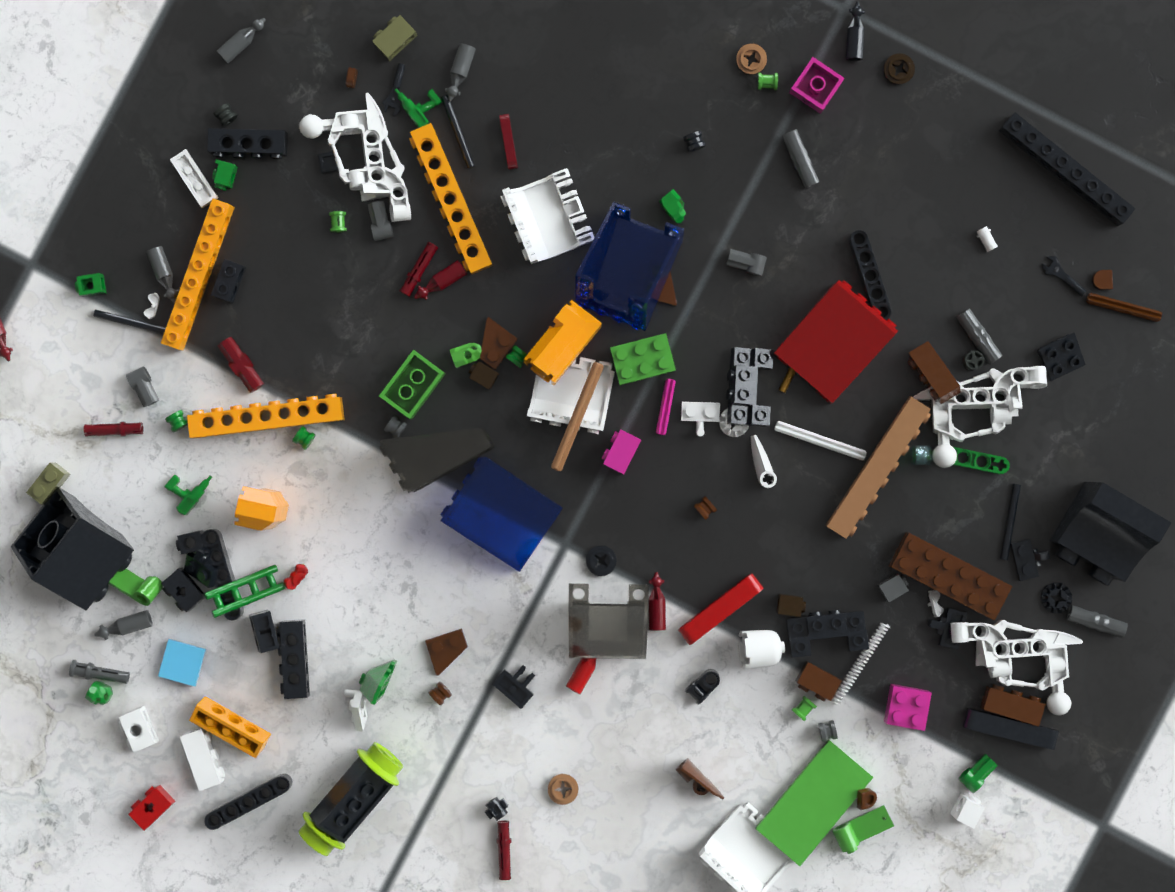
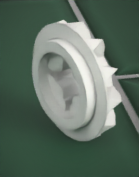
[719,408,749,437]

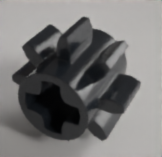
[485,797,508,821]

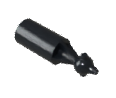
[846,2,865,61]

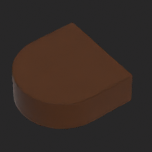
[346,67,358,89]
[1092,270,1113,290]
[857,788,877,810]

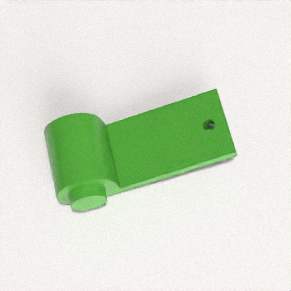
[108,569,163,606]
[832,805,894,854]

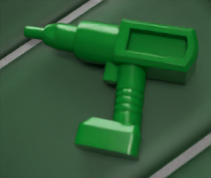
[394,88,442,128]
[164,475,212,515]

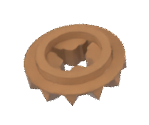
[736,44,767,75]
[548,774,579,805]

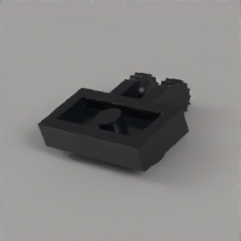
[492,665,535,709]

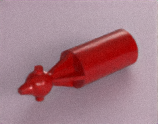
[566,640,604,695]

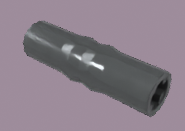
[782,129,819,189]
[956,308,1003,365]
[1067,605,1128,638]

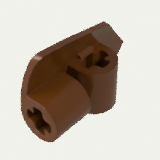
[676,758,724,800]

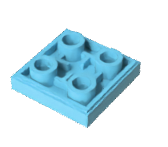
[158,639,206,687]

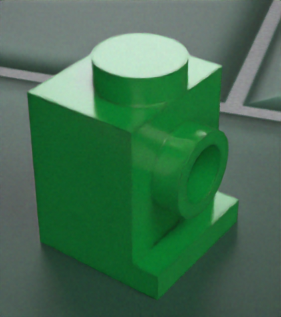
[212,159,238,191]
[75,273,107,297]

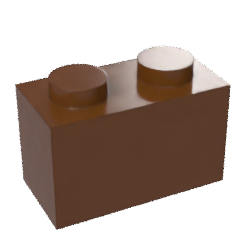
[795,661,842,702]

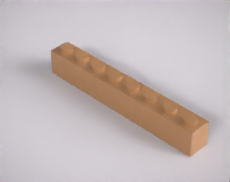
[826,396,931,539]

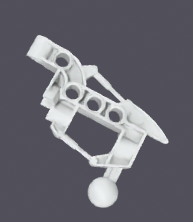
[299,93,411,222]
[913,366,1047,468]
[950,620,1083,716]

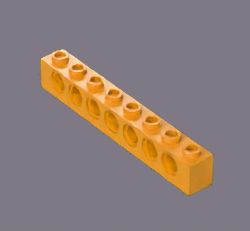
[409,123,493,275]
[161,198,235,351]
[187,394,345,438]

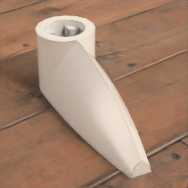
[750,435,777,488]

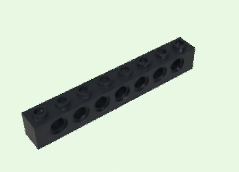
[999,112,1136,226]

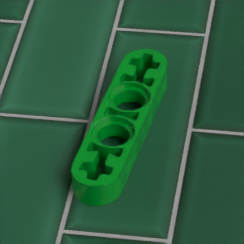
[953,447,1010,474]

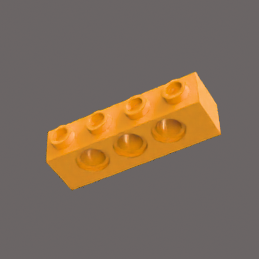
[189,696,271,758]

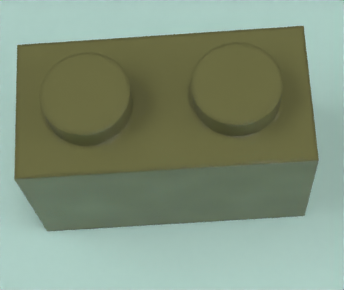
[372,15,418,61]
[26,462,71,505]

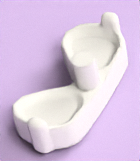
[144,293,160,319]
[928,590,944,617]

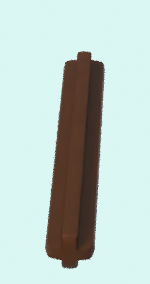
[1086,293,1162,322]

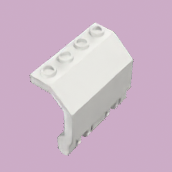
[500,168,595,264]

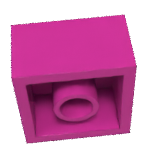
[789,57,845,114]
[602,429,641,474]
[884,684,932,731]

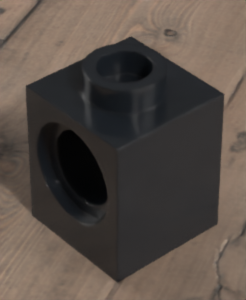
[176,530,204,555]

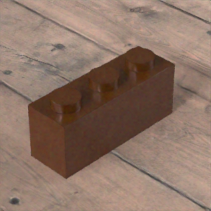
[908,341,961,404]
[980,684,1046,726]

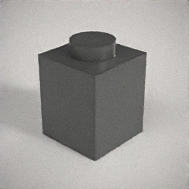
[877,573,909,602]

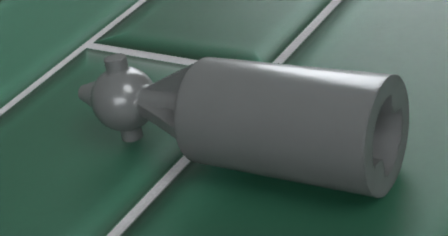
[216,18,266,64]
[445,43,476,101]
[146,246,179,303]
[94,610,153,640]

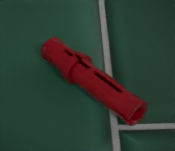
[399,241,438,297]
[84,421,144,437]
[496,820,512,880]

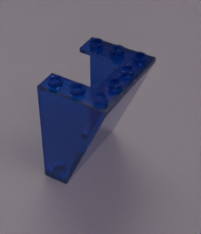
[575,202,684,331]
[440,456,563,572]

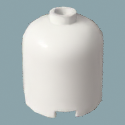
[738,630,785,669]

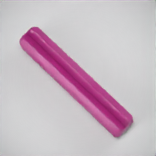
[656,379,676,435]

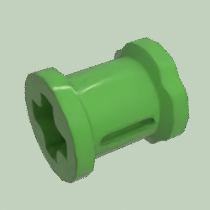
[758,73,778,90]
[329,211,347,233]
[792,696,817,721]

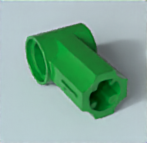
[958,754,998,793]

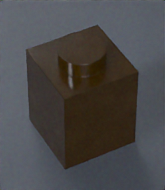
[468,362,499,390]
[776,594,806,617]

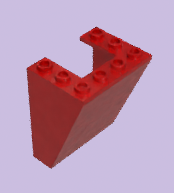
[773,280,898,404]

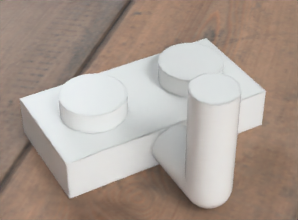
[681,402,720,437]
[344,689,367,732]

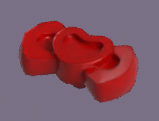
[283,564,308,590]

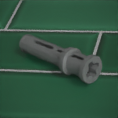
[69,660,130,684]

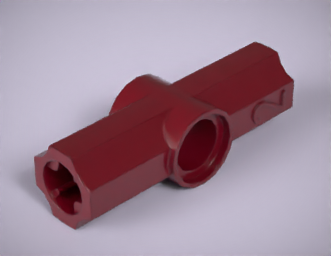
[218,337,264,393]

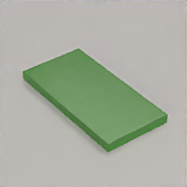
[755,739,873,866]

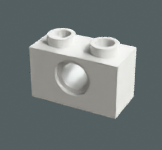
[118,706,159,753]
[950,793,985,829]

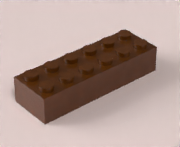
[889,532,1012,621]

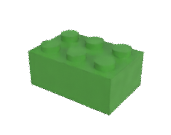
[610,333,676,386]
[379,350,446,420]

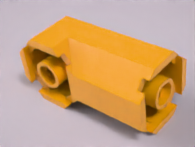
[524,300,602,385]
[234,486,289,531]

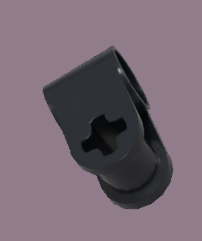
[685,669,720,705]

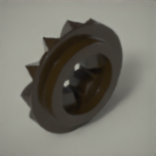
[884,53,915,85]

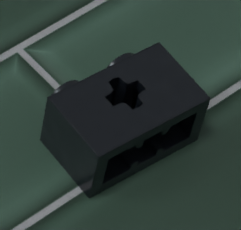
[161,567,205,612]

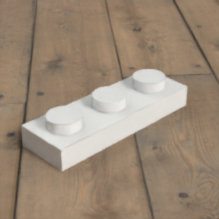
[170,149,218,208]

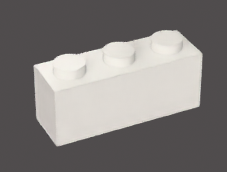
[180,728,225,791]

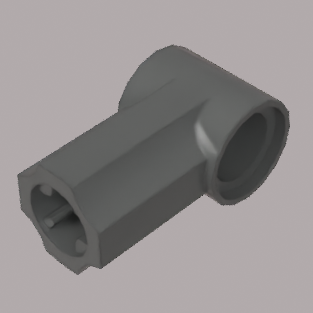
[368,201,394,241]
[726,249,767,276]
[126,366,159,407]

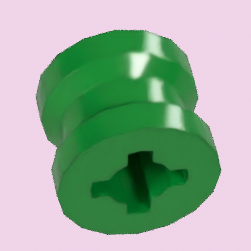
[506,345,527,368]
[165,410,188,432]
[292,426,316,450]

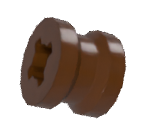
[694,496,717,520]
[428,681,452,706]

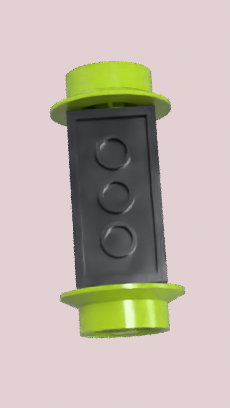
[298,742,403,856]

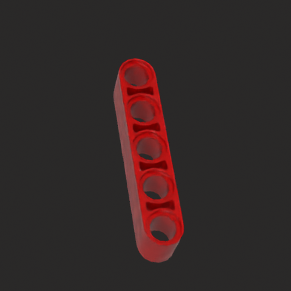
[678,573,764,645]

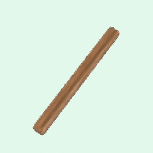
[551,362,604,472]

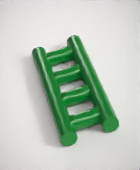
[204,565,285,618]

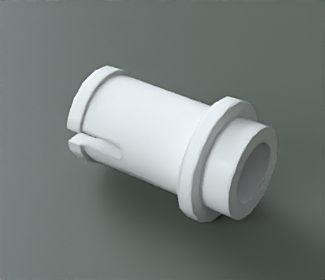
[977,226,998,252]

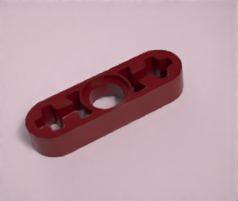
[499,114,518,170]

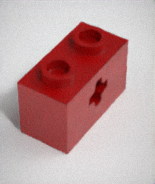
[128,785,176,831]

